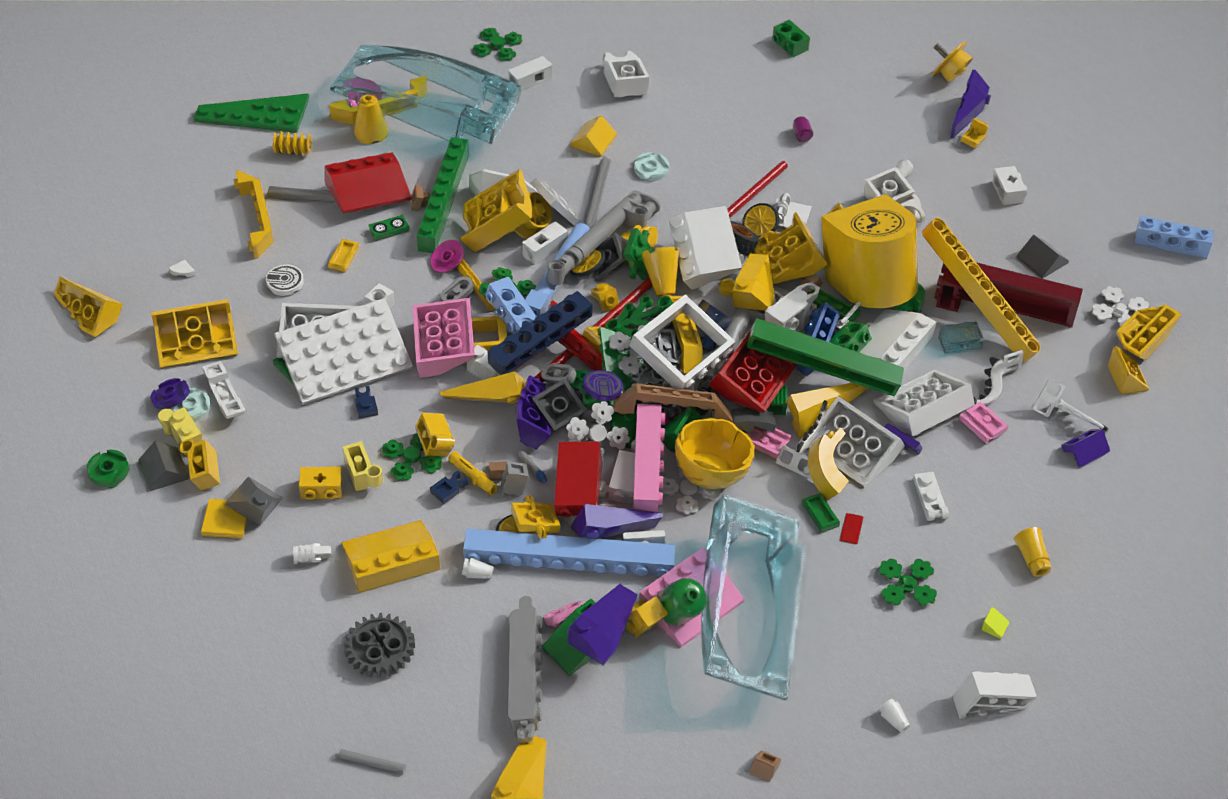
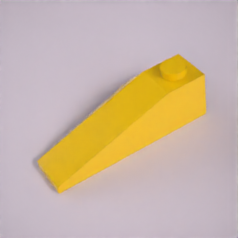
[732,253,775,311]
[54,277,123,337]
[491,736,547,799]

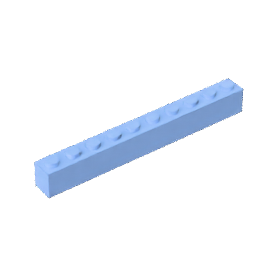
[463,529,675,577]

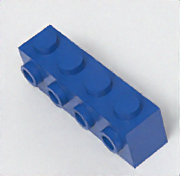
[795,302,840,376]

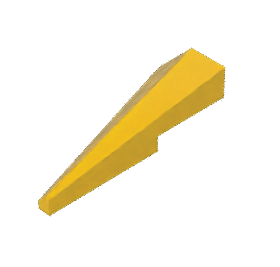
[786,383,870,439]

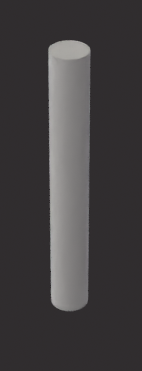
[338,749,406,774]

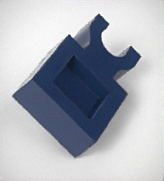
[355,386,378,419]
[430,470,468,504]

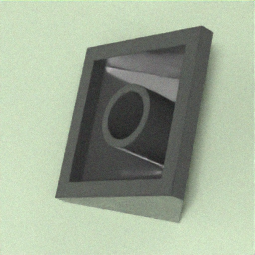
[1017,234,1069,279]
[138,441,189,491]

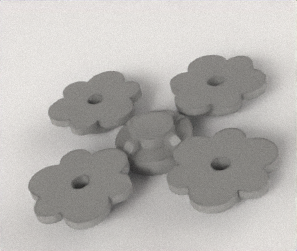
[609,325,668,375]

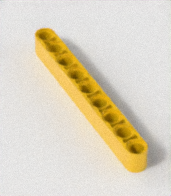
[922,218,1041,362]

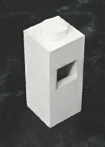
[508,56,553,93]
[522,221,568,265]

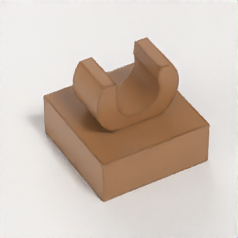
[410,185,431,211]
[799,274,823,292]

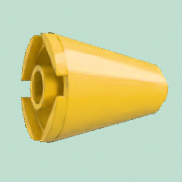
[353,94,389,144]
[641,247,679,297]

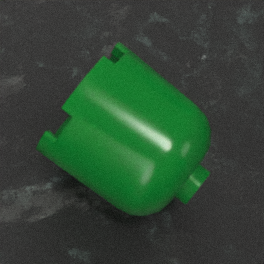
[657,578,707,625]

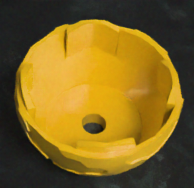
[675,418,755,490]

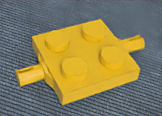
[511,495,560,539]

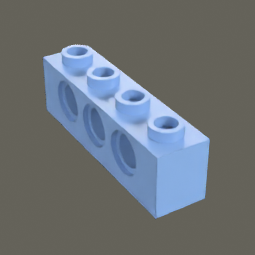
[1134,216,1214,258]
[485,277,537,334]

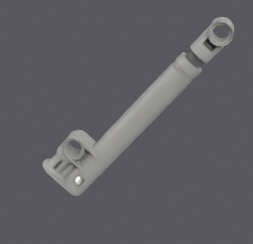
[547,190,661,285]

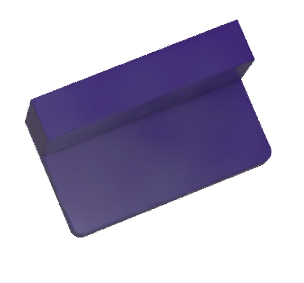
[1061,429,1110,467]

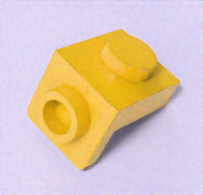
[961,118,989,149]
[591,283,619,311]

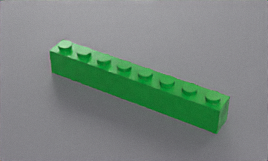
[416,137,469,253]
[747,318,904,397]

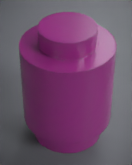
[793,116,813,142]

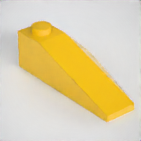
[440,371,525,404]

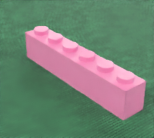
[633,404,665,513]

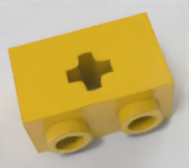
[299,466,343,500]

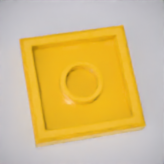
[201,499,248,539]

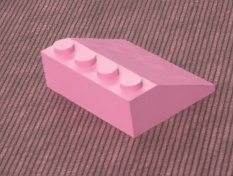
[413,298,475,378]
[639,547,744,647]

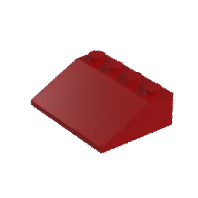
[324,152,412,214]
[708,329,797,413]

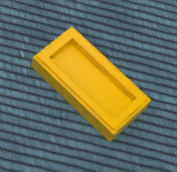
[328,239,360,272]

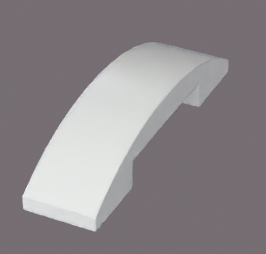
[203,361,246,419]

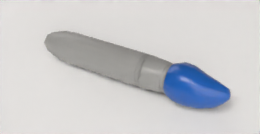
[518,449,547,483]

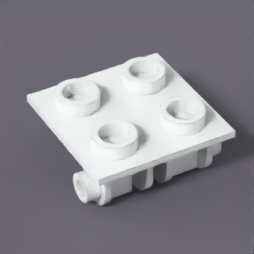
[774,193,812,228]

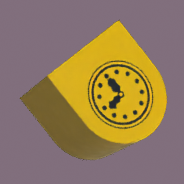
[821,194,918,308]

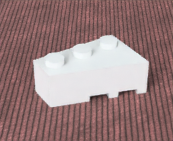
[952,671,1037,719]

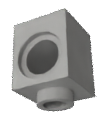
[501,461,528,495]

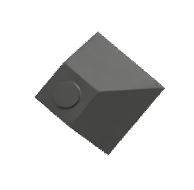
[594,232,628,282]
[532,378,587,432]
[225,476,283,526]

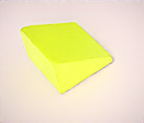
[982,607,1010,639]

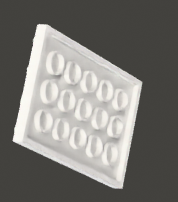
[275,298,413,405]

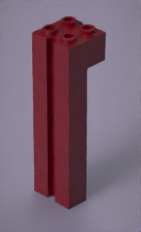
[934,262,1083,327]

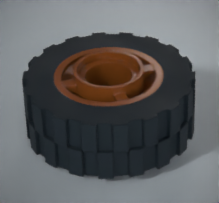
[730,221,760,254]

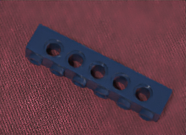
[488,291,593,375]

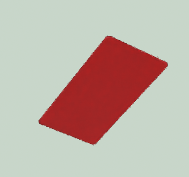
[840,513,864,544]

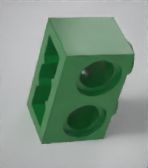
[772,20,810,57]
[829,321,872,352]

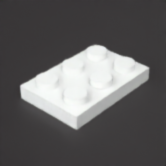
[530,178,580,226]

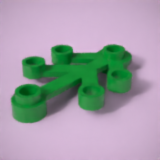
[605,295,674,338]

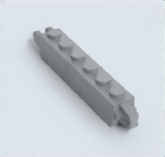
[508,595,543,743]

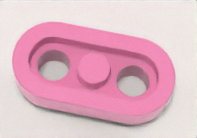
[543,601,583,628]

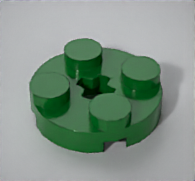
[87,449,130,488]

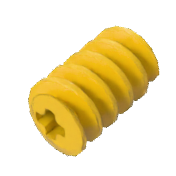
[273,131,312,156]

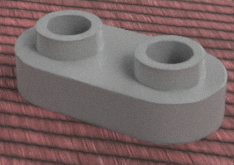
[440,277,473,301]
[541,364,576,384]

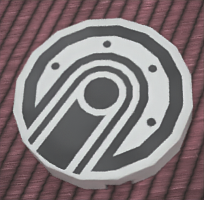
[266,264,304,296]

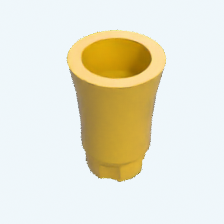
[1014,527,1051,577]

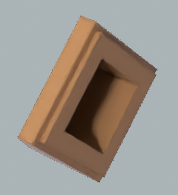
[489,461,507,480]
[750,751,781,782]

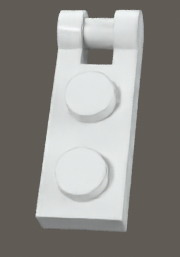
[913,472,949,521]

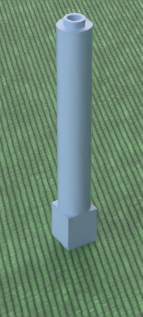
[525,223,590,316]

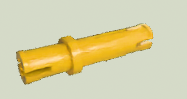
[448,451,498,496]

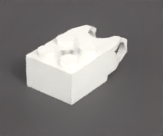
[603,51,649,97]
[863,167,925,223]
[765,282,819,333]

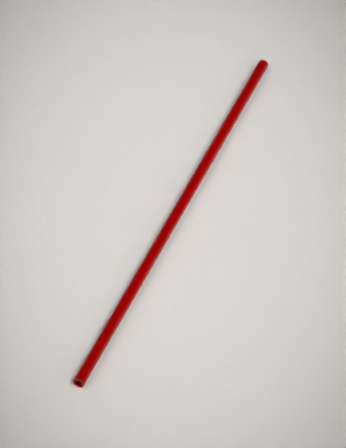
[534,161,788,382]

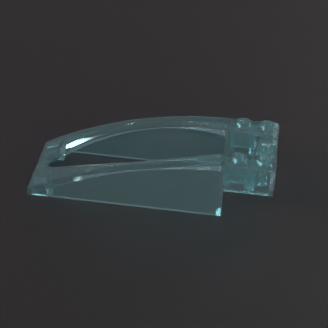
[330,45,522,144]
[701,494,806,701]

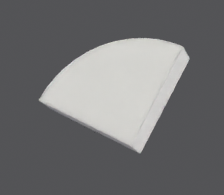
[169,260,195,277]

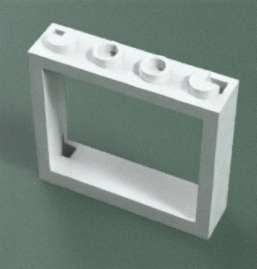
[629,294,736,389]

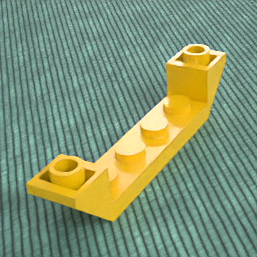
[329,76,428,125]
[233,170,274,259]
[669,296,702,375]

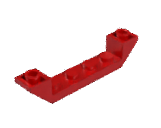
[547,300,603,371]

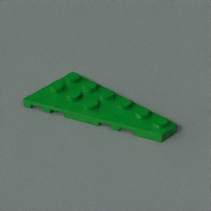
[194,93,309,133]
[597,326,649,449]

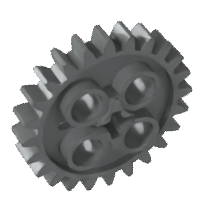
[630,363,694,419]
[344,613,415,678]

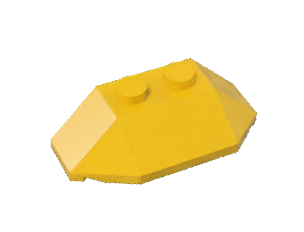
[1116,304,1182,360]

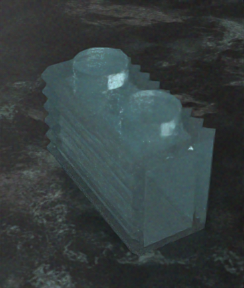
[938,321,984,354]

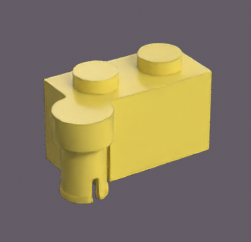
[158,407,203,446]

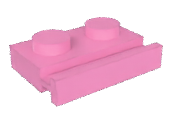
[959,401,1008,444]
[746,426,792,459]

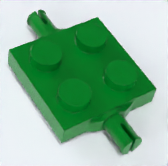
[623,228,655,281]

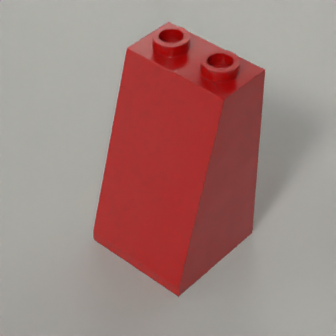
[554,442,603,517]

